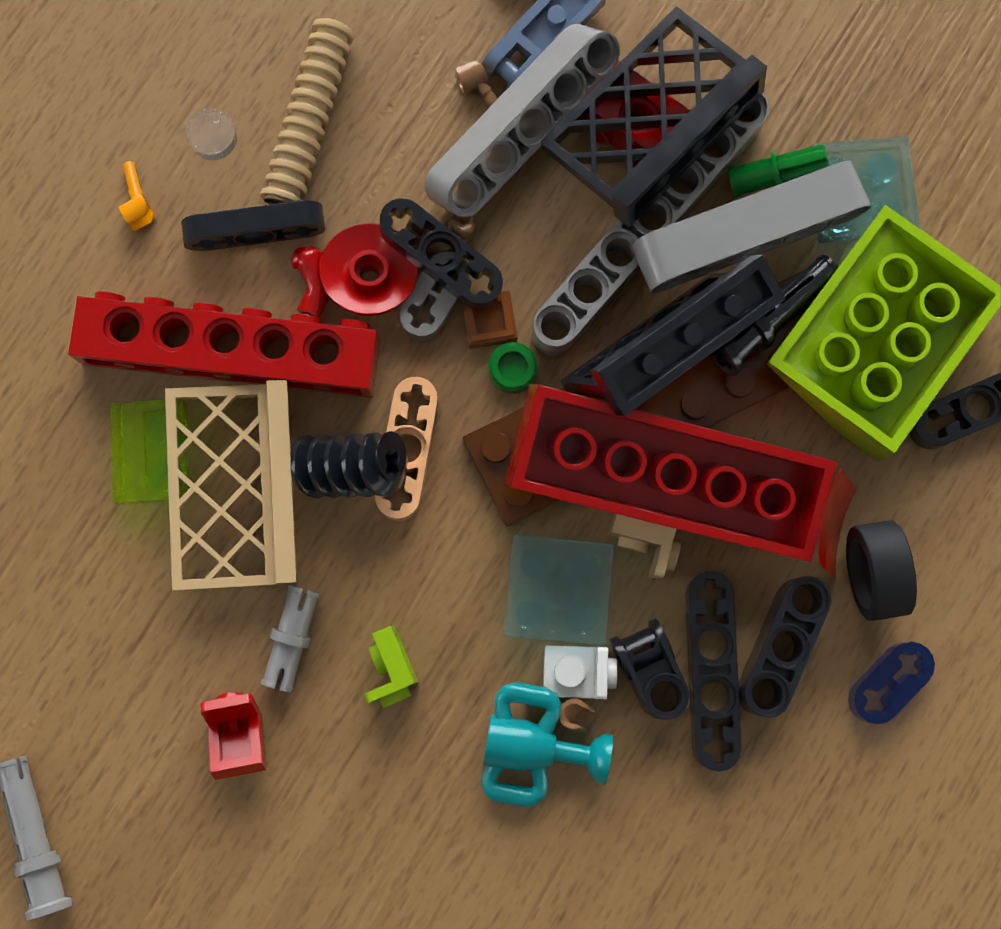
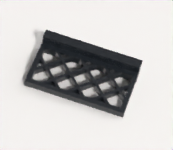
[540,6,767,228]
[560,254,786,417]

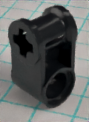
[609,618,690,720]

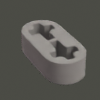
[399,252,469,341]

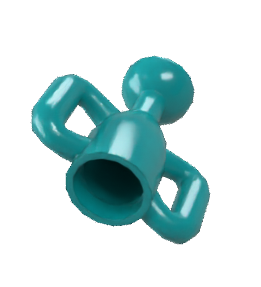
[481,682,613,808]

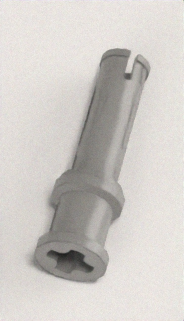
[0,756,73,921]

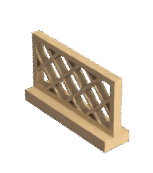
[165,380,297,591]

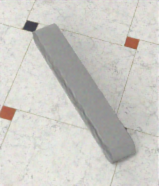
[532,93,769,357]

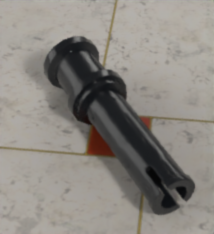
[710,255,838,376]

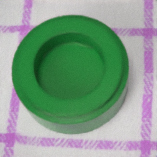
[488,342,537,394]

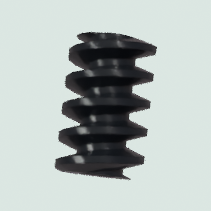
[291,431,407,498]

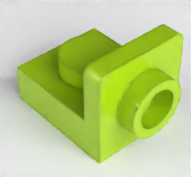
[364,625,419,708]

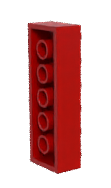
[505,384,837,562]

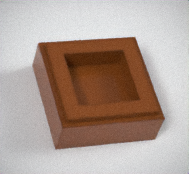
[462,290,518,349]

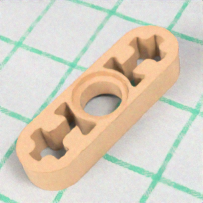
[375,377,438,521]

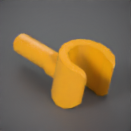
[118,161,155,232]

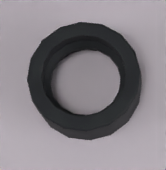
[846,520,917,621]

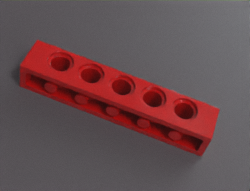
[68,291,380,398]

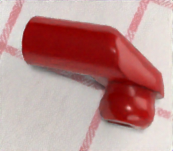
[291,246,329,318]

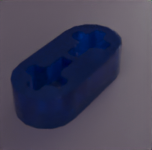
[848,642,935,724]

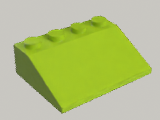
[767,205,1001,462]

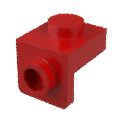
[200,692,266,780]

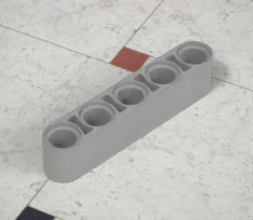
[424,23,620,217]
[631,160,872,293]

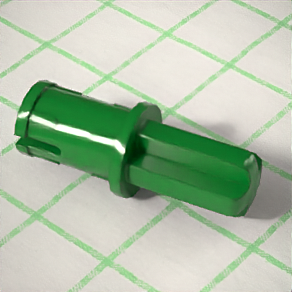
[728,144,830,197]

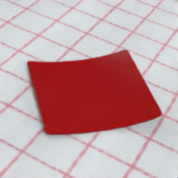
[818,469,856,580]

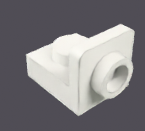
[543,645,617,700]

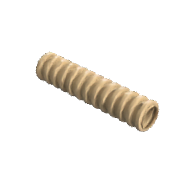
[260,18,354,205]

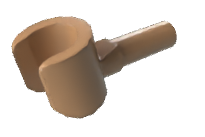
[455,61,498,107]
[528,698,597,735]

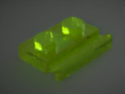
[110,400,191,504]

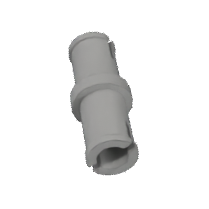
[261,585,321,692]

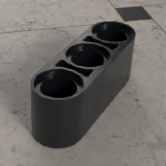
[738,576,832,718]

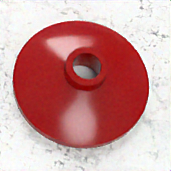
[319,223,418,316]

